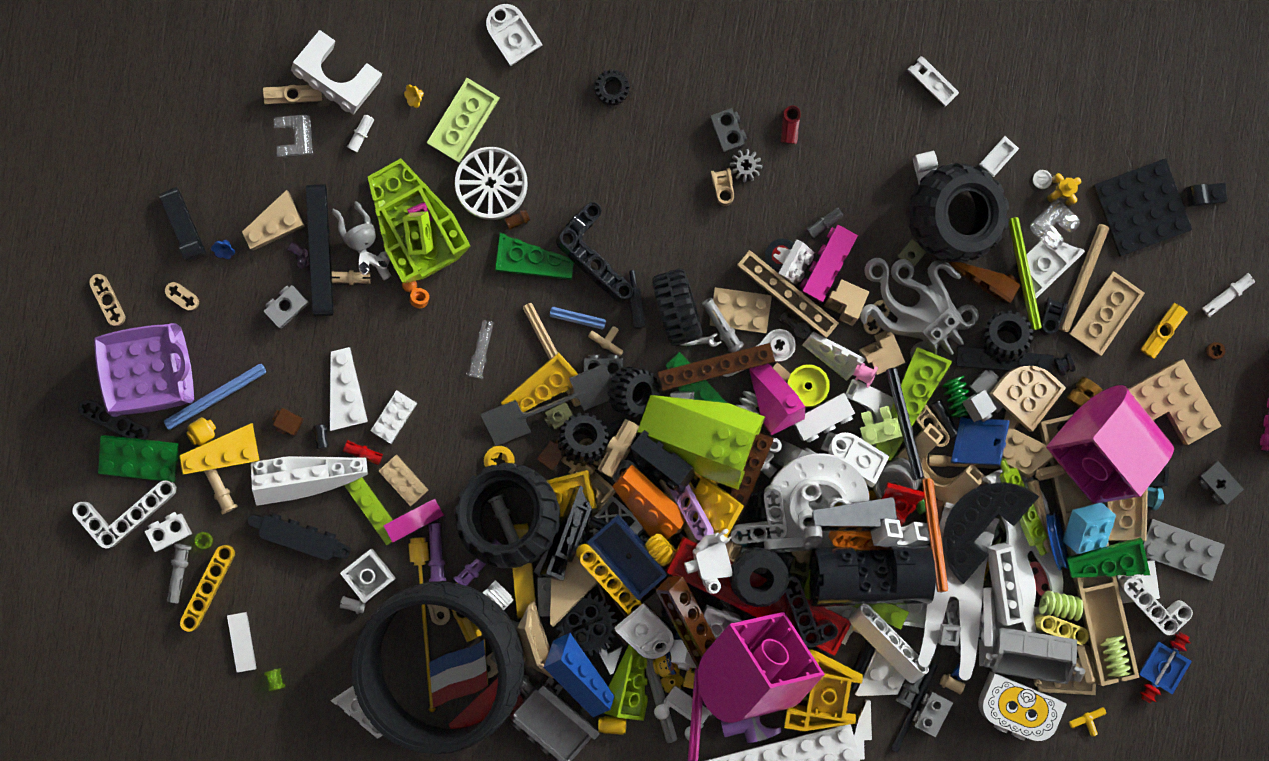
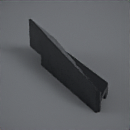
[540,486,592,581]

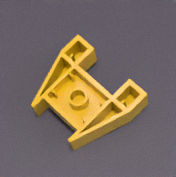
[784,650,863,731]

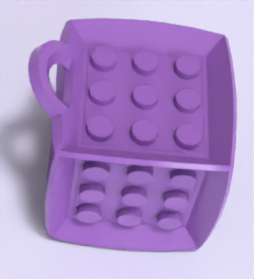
[94,323,194,417]

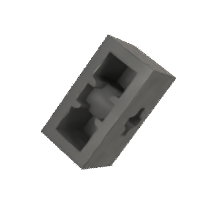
[1198,461,1244,505]

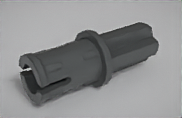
[807,208,843,238]

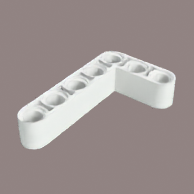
[73,481,177,548]

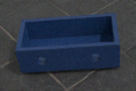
[587,514,669,600]

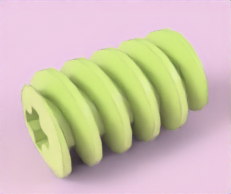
[1039,591,1083,621]
[1100,635,1132,677]

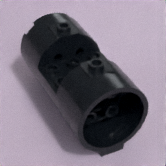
[809,545,936,607]

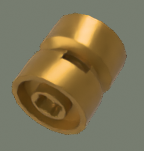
[1067,376,1102,408]

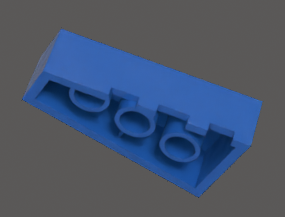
[543,633,615,717]

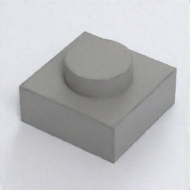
[937,624,961,646]

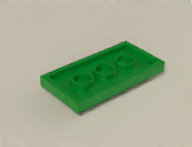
[98,435,178,482]

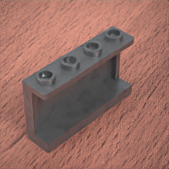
[510,681,599,761]

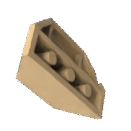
[516,601,553,678]

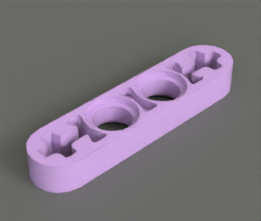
[670,484,713,541]

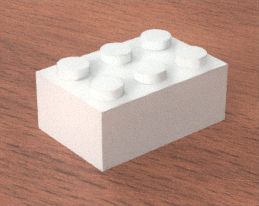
[793,393,855,442]

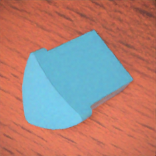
[1147,487,1164,510]

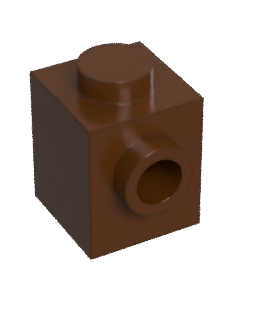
[272,408,304,436]

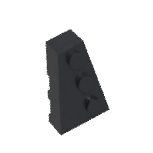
[630,430,695,493]

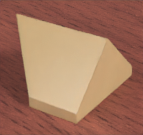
[590,471,616,517]

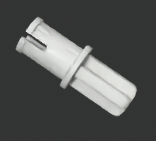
[347,115,374,153]

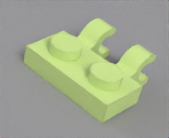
[860,406,903,445]

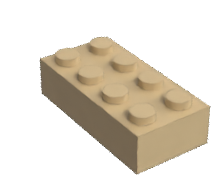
[379,455,429,506]

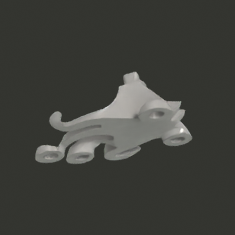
[860,258,979,359]

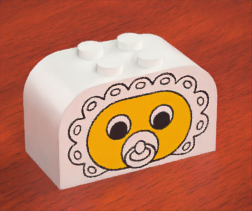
[978,671,1067,741]

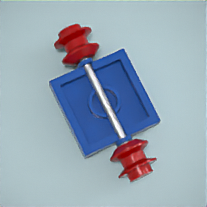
[1139,632,1192,704]

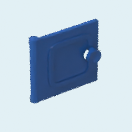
[951,417,1010,465]

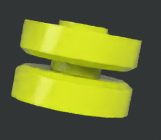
[788,365,829,408]

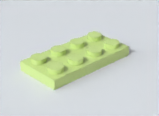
[427,78,500,163]

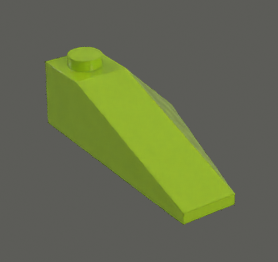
[604,644,648,721]

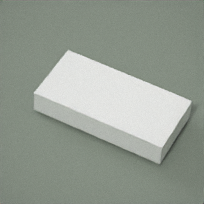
[979,136,1019,177]

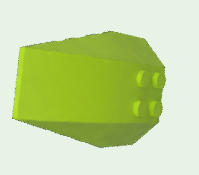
[368,158,471,283]
[637,395,765,490]

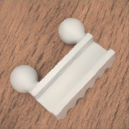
[654,686,712,740]

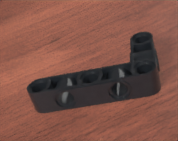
[556,202,633,302]

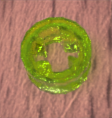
[195,532,213,549]

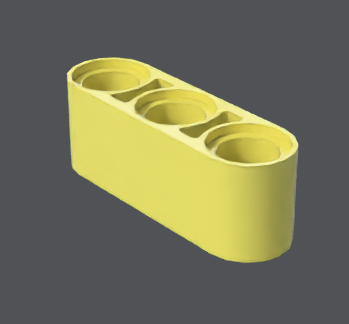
[1034,614,1089,645]

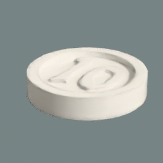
[1033,170,1052,189]

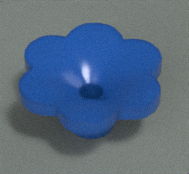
[211,240,235,259]

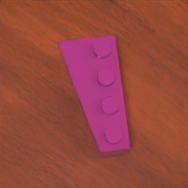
[799,225,858,304]

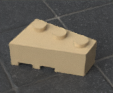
[242,190,305,251]

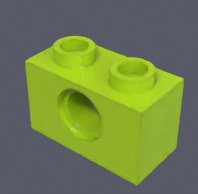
[403,211,434,255]

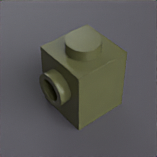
[896,239,926,270]
[544,402,573,429]

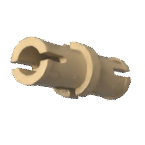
[332,270,371,285]

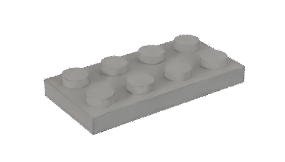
[1143,519,1225,581]

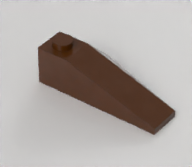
[943,260,1020,305]

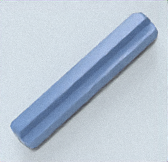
[549,307,606,329]

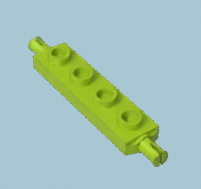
[999,458,1048,556]

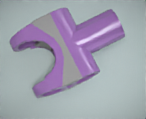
[721,716,782,743]

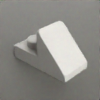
[599,643,622,675]

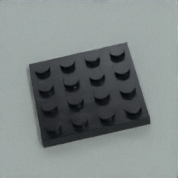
[1093,158,1193,256]

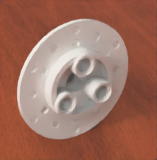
[770,454,869,548]

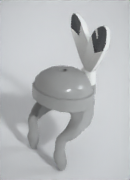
[332,201,388,275]

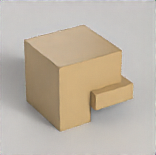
[824,279,869,326]
[859,331,905,375]

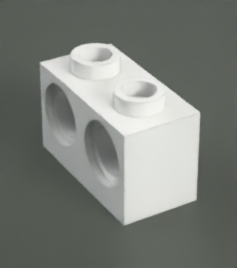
[145,512,192,552]

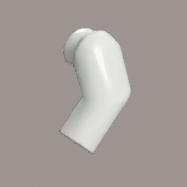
[376,251,391,281]

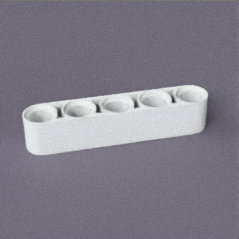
[849,604,929,683]

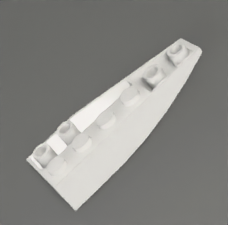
[251,456,368,506]

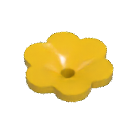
[404,85,423,108]
[660,673,684,693]

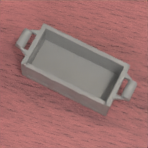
[982,628,1085,684]

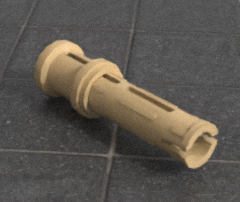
[204,469,238,514]

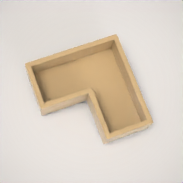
[1128,359,1221,445]

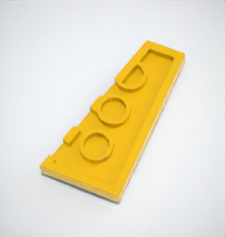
[501,352,578,412]
[179,423,259,475]

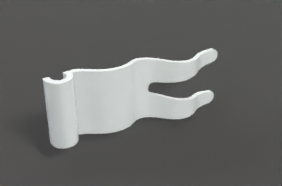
[982,469,1063,633]
[918,502,999,680]

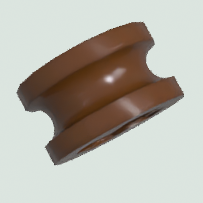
[1206,342,1225,359]

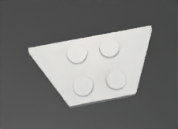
[1026,236,1085,298]
[855,649,905,696]

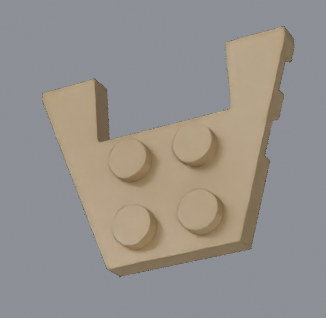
[1002,410,1054,478]

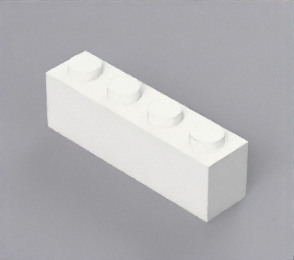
[986,543,1025,626]

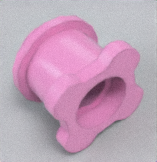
[853,363,878,388]

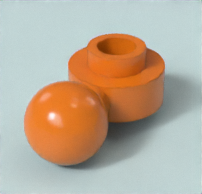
[402,281,429,308]

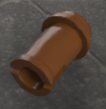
[505,209,530,230]

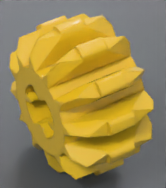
[645,534,676,567]

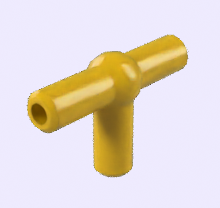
[1069,707,1106,737]

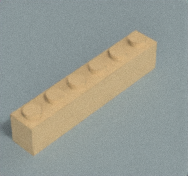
[737,250,839,338]

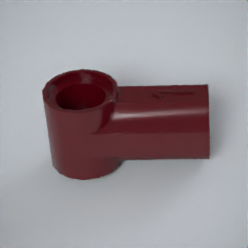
[780,105,801,144]

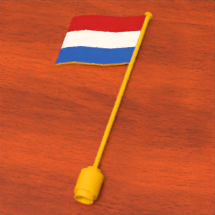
[408,537,488,712]

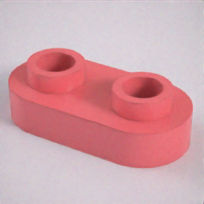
[1030,561,1050,596]

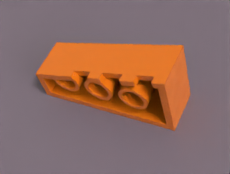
[612,464,686,540]

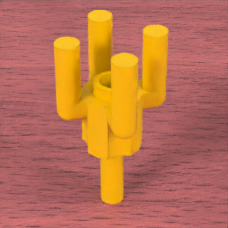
[1047,173,1081,206]

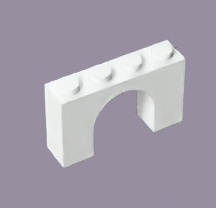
[291,30,382,115]
[821,379,894,453]

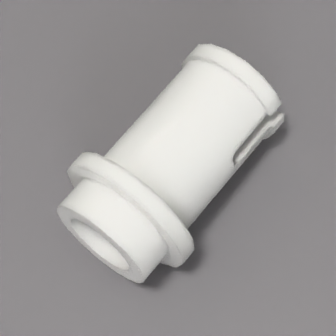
[340,596,366,614]

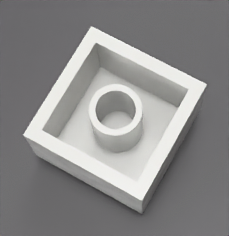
[340,549,396,603]

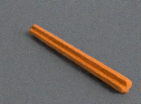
[922,478,948,593]

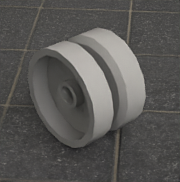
[874,458,921,499]

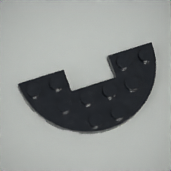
[943,482,1040,584]

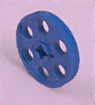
[1046,512,1068,571]

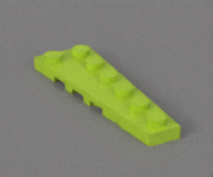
[875,347,952,461]

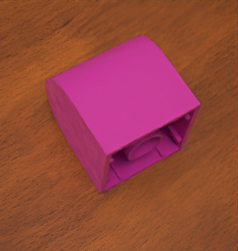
[1046,385,1174,504]
[698,612,825,723]

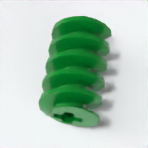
[942,376,969,418]

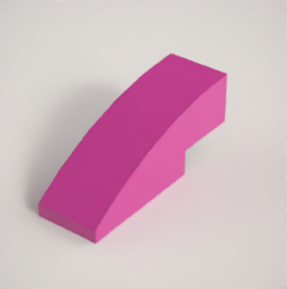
[383,499,444,542]

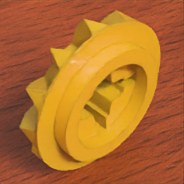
[484,446,515,467]

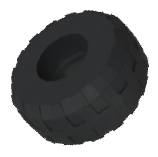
[729,547,789,607]

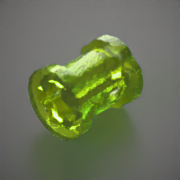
[264,668,286,691]

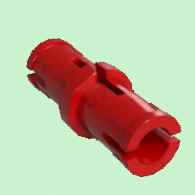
[343,440,383,466]

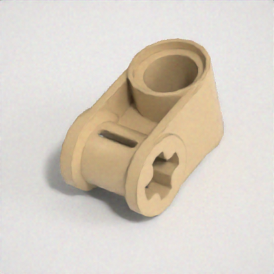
[711,168,734,206]

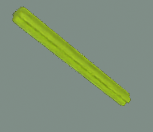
[1008,217,1042,330]

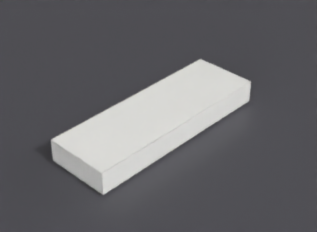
[227,612,257,672]

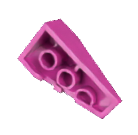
[749,363,805,435]

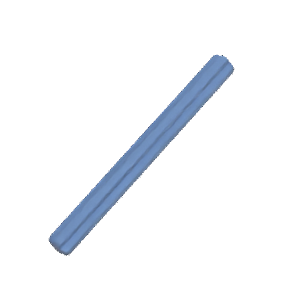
[164,364,266,430]

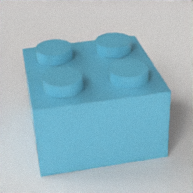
[1063,503,1116,554]

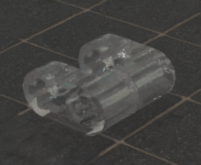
[273,115,313,157]
[1030,200,1080,250]

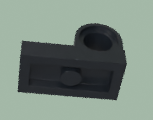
[1186,183,1228,207]

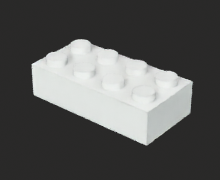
[371,390,417,444]

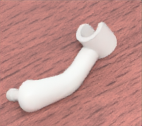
[681,333,721,347]

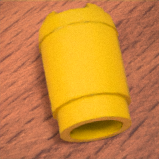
[598,716,627,735]

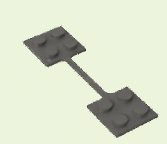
[480,364,612,446]

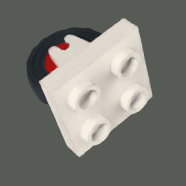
[765,238,815,286]

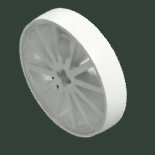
[455,147,528,220]

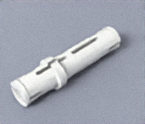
[1202,273,1255,318]

